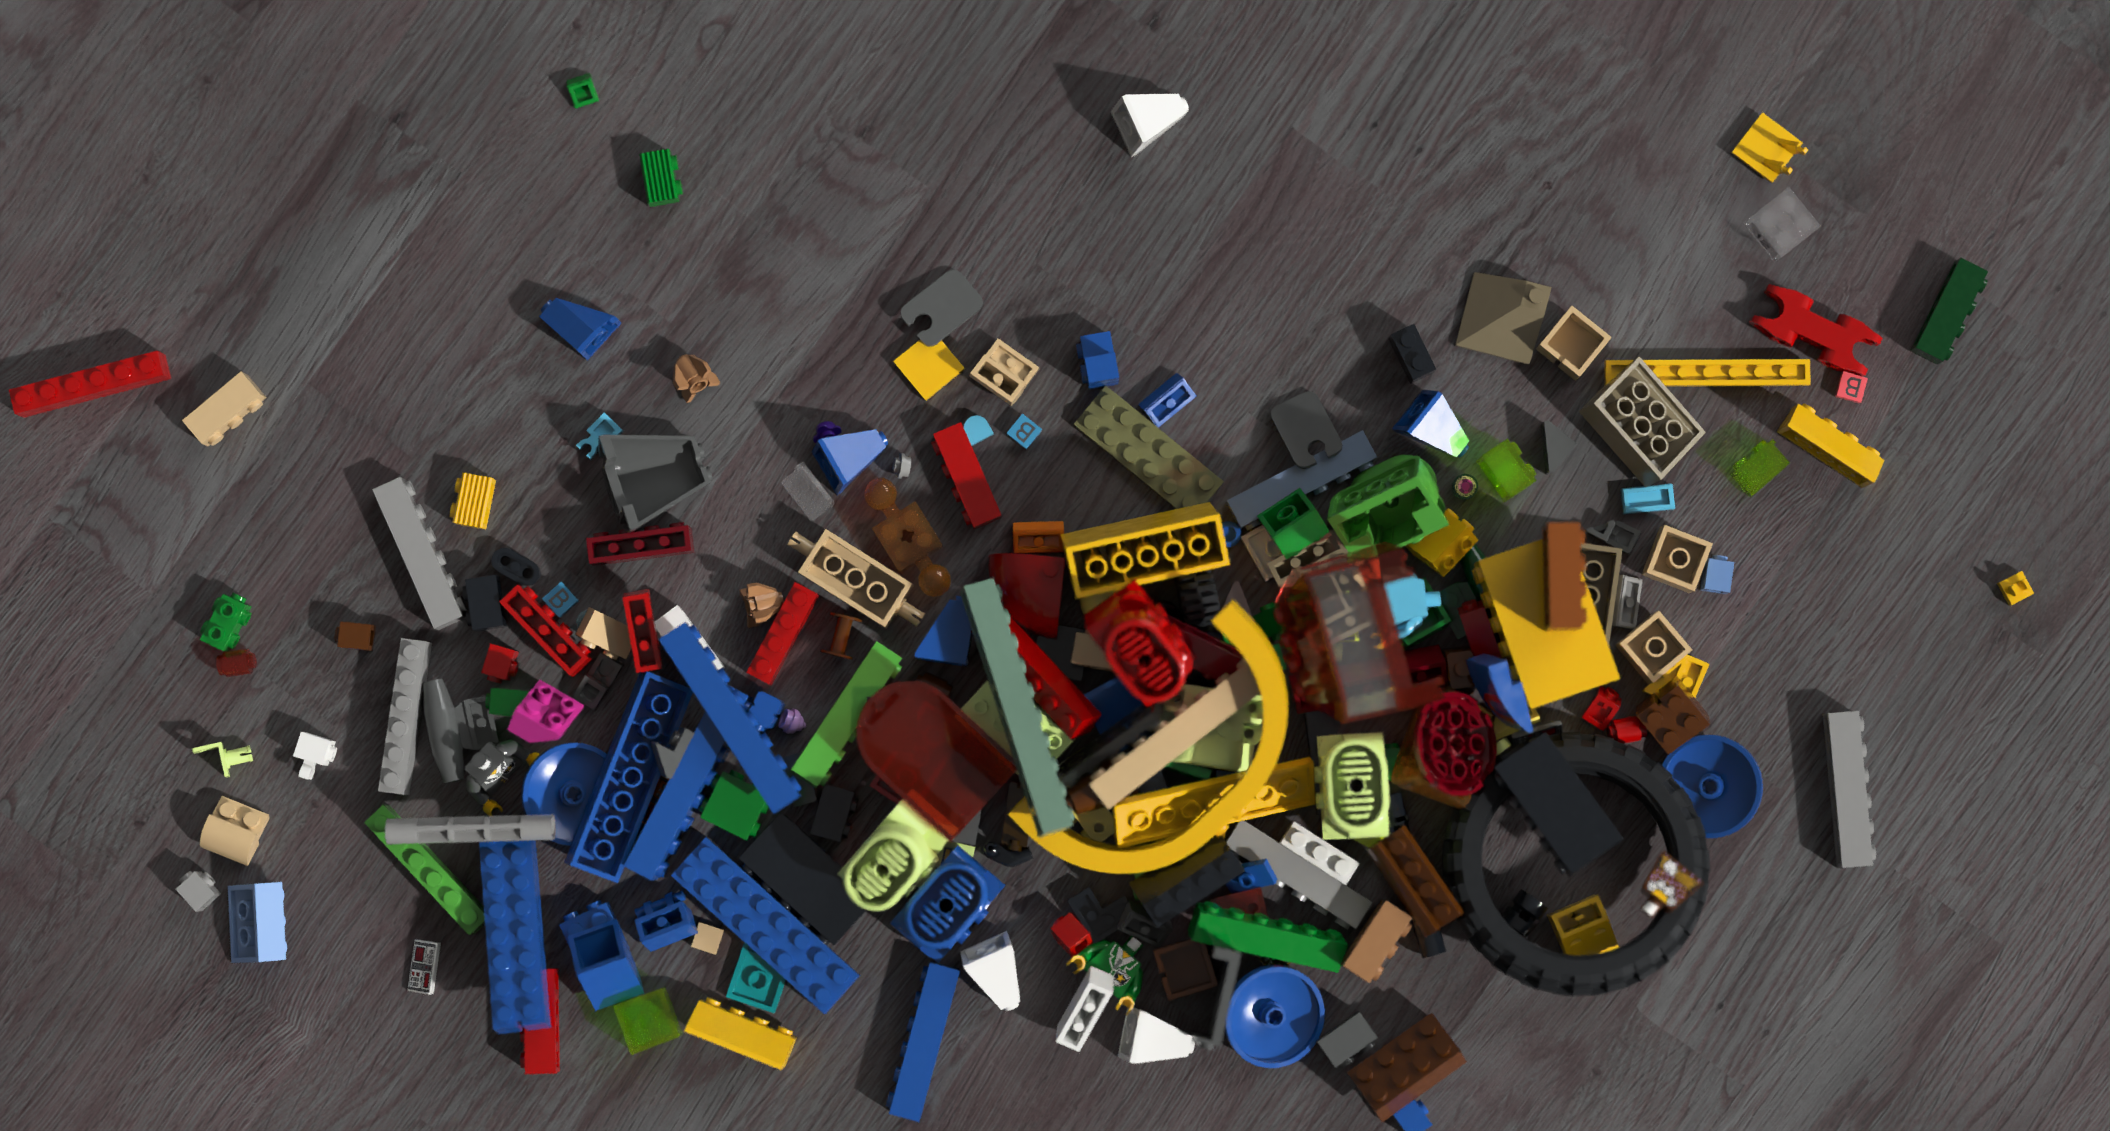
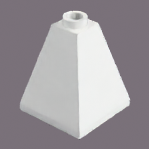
[1111,94,1188,157]
[960,931,1020,1011]
[1118,1008,1195,1063]

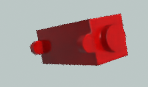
[1457,600,1502,659]

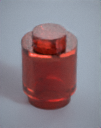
[216,648,257,677]

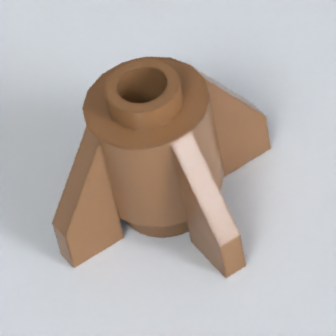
[673,354,720,403]
[740,582,784,628]

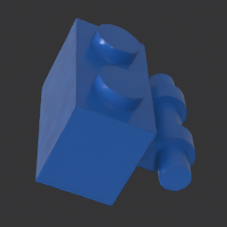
[635,890,698,952]

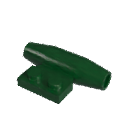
[1439,544,1492,639]

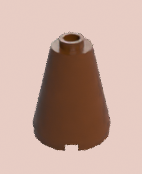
[1064,753,1138,814]

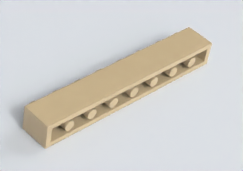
[1089,658,1260,810]

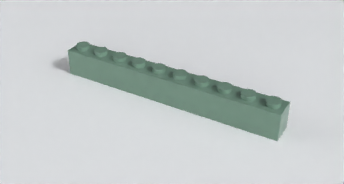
[960,578,1074,838]

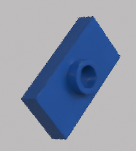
[1226,858,1277,894]

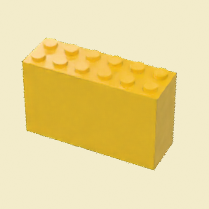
[1060,502,1230,598]
[1472,539,1620,710]

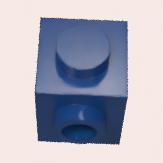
[1393,1100,1432,1131]

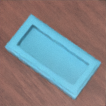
[1620,484,1675,515]

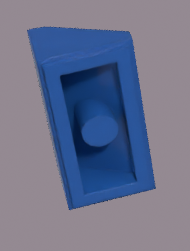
[1139,373,1196,428]

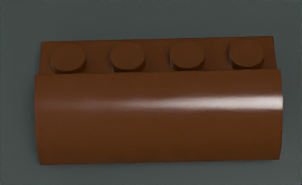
[1366,825,1464,937]

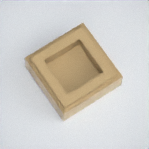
[691,922,724,955]

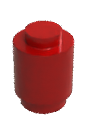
[1607,716,1647,744]

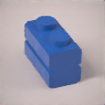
[749,691,786,733]

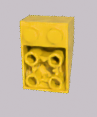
[1547,895,1619,955]

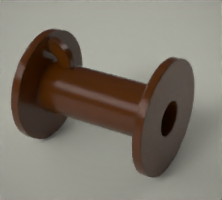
[820,612,862,660]

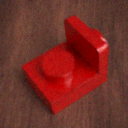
[1582,686,1622,731]

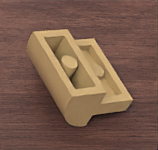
[969,339,1039,406]
[200,796,270,866]

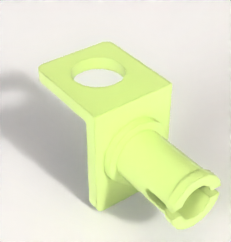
[192,742,253,778]

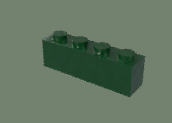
[1910,258,1988,365]

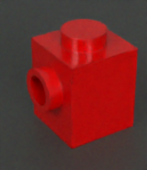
[481,643,519,684]
[1050,912,1093,958]

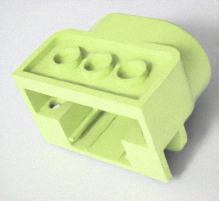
[1158,684,1263,772]
[1314,732,1389,840]
[837,790,957,911]

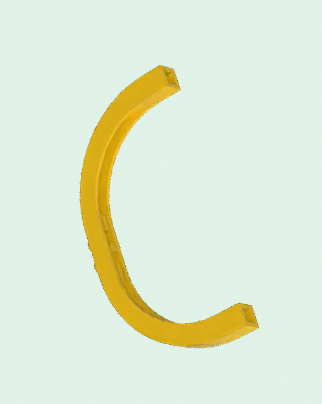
[1008,599,1288,874]

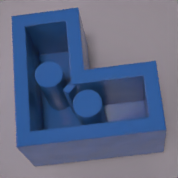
[1076,331,1119,389]

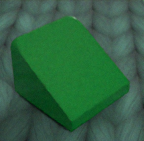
[566,73,599,109]

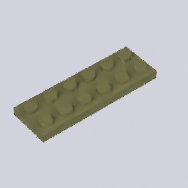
[1074,386,1224,509]

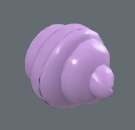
[778,708,806,734]

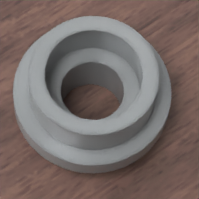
[892,453,911,479]

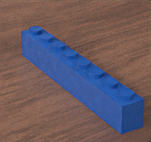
[659,622,802,813]

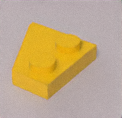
[1642,654,1709,699]

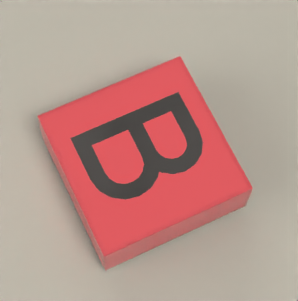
[1835,371,1868,403]

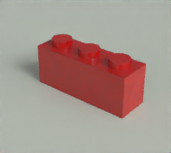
[623,589,662,673]

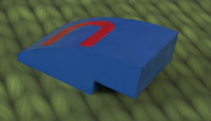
[1466,654,1533,733]

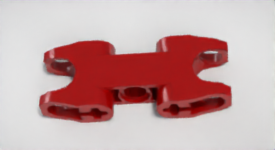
[1749,284,1883,377]

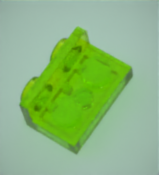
[1730,439,1790,497]

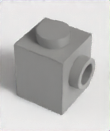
[176,871,221,912]

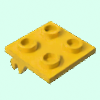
[1731,112,1808,183]

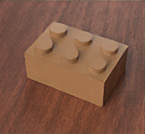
[1341,899,1412,983]

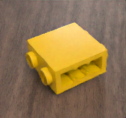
[1405,508,1478,577]

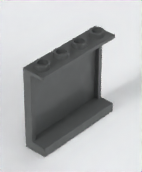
[1191,945,1241,1050]

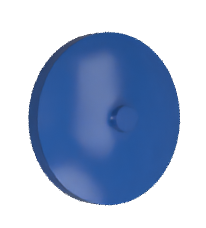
[1662,735,1763,838]
[521,742,607,846]
[1224,965,1325,1068]

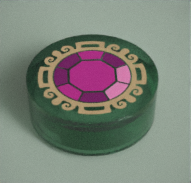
[1452,474,1478,500]

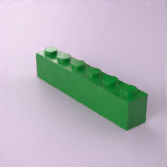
[1188,902,1347,973]

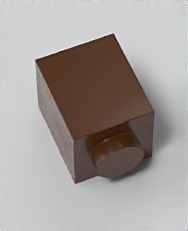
[334,621,376,651]

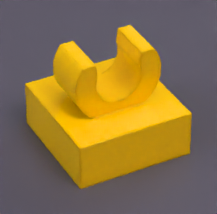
[1997,571,2034,606]

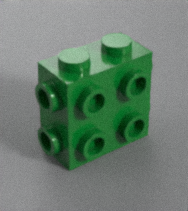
[699,769,770,840]

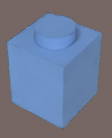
[1700,555,1734,594]

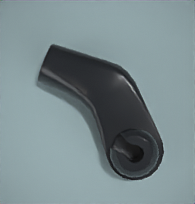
[984,842,1033,867]

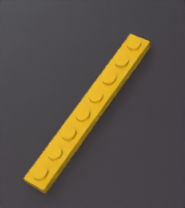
[1604,359,1811,386]

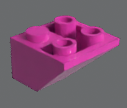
[507,680,584,743]

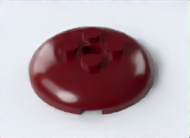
[1413,692,1497,796]

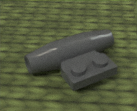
[423,679,499,783]

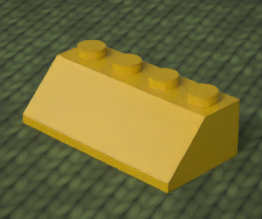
[1777,403,1884,488]
[684,997,797,1070]

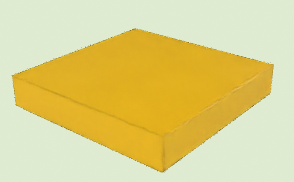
[893,340,965,401]

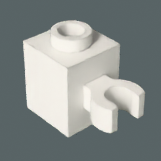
[293,732,337,780]

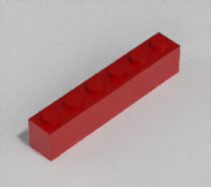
[9,351,171,418]
[972,615,1102,739]

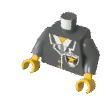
[465,739,540,816]

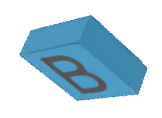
[1007,413,1042,450]
[542,582,579,618]

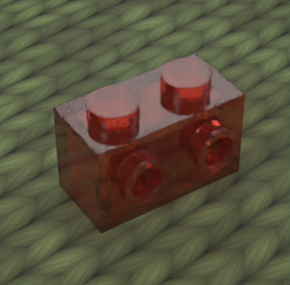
[1210,887,1268,916]

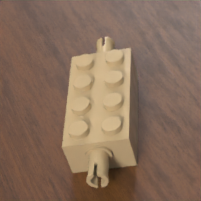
[787,529,925,629]

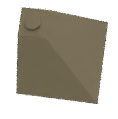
[1455,272,1552,365]

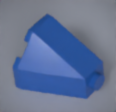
[539,298,621,360]

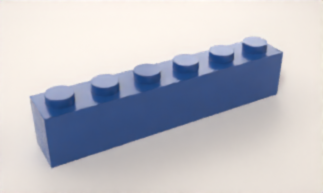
[886,962,960,1122]

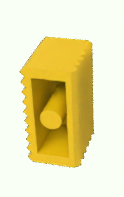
[450,472,496,530]

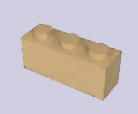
[182,371,267,446]

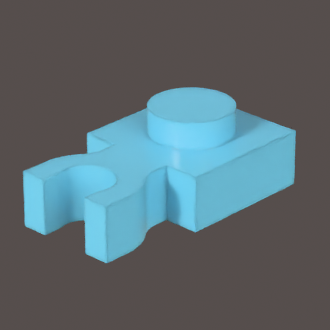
[576,413,623,460]

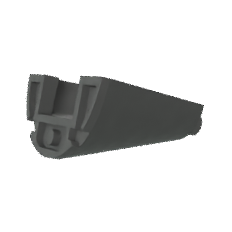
[598,435,712,532]

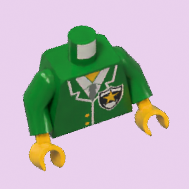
[1067,936,1143,1015]

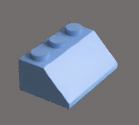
[228,882,287,963]

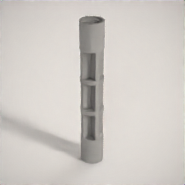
[385,814,556,844]

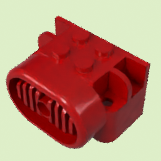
[1084,579,1197,707]

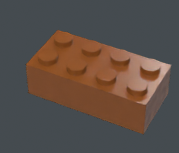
[1542,522,1587,631]

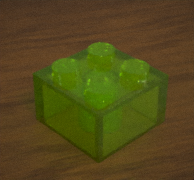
[1476,438,1536,503]
[613,986,683,1055]

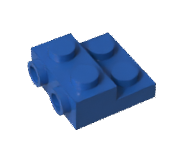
[559,900,630,949]

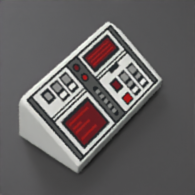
[408,939,441,995]

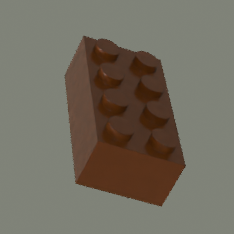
[1347,1013,1467,1122]

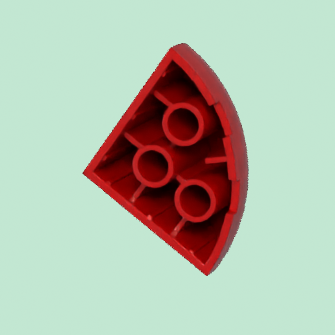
[988,553,1065,640]

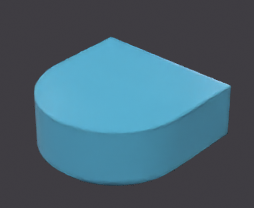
[964,416,994,446]

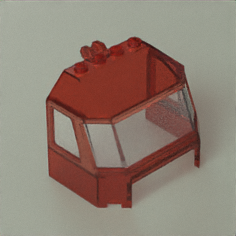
[1273,542,1444,724]

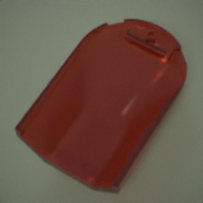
[857,681,1017,843]

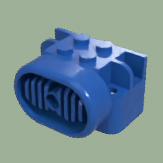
[890,845,1006,963]

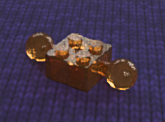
[864,478,951,597]

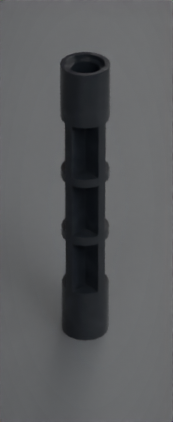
[1388,792,1447,958]

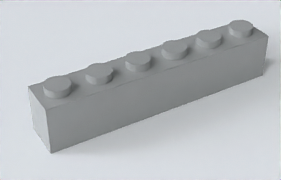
[372,477,467,630]
[378,638,432,795]
[1823,711,1876,868]
[1226,821,1372,930]

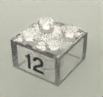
[1743,187,1821,263]

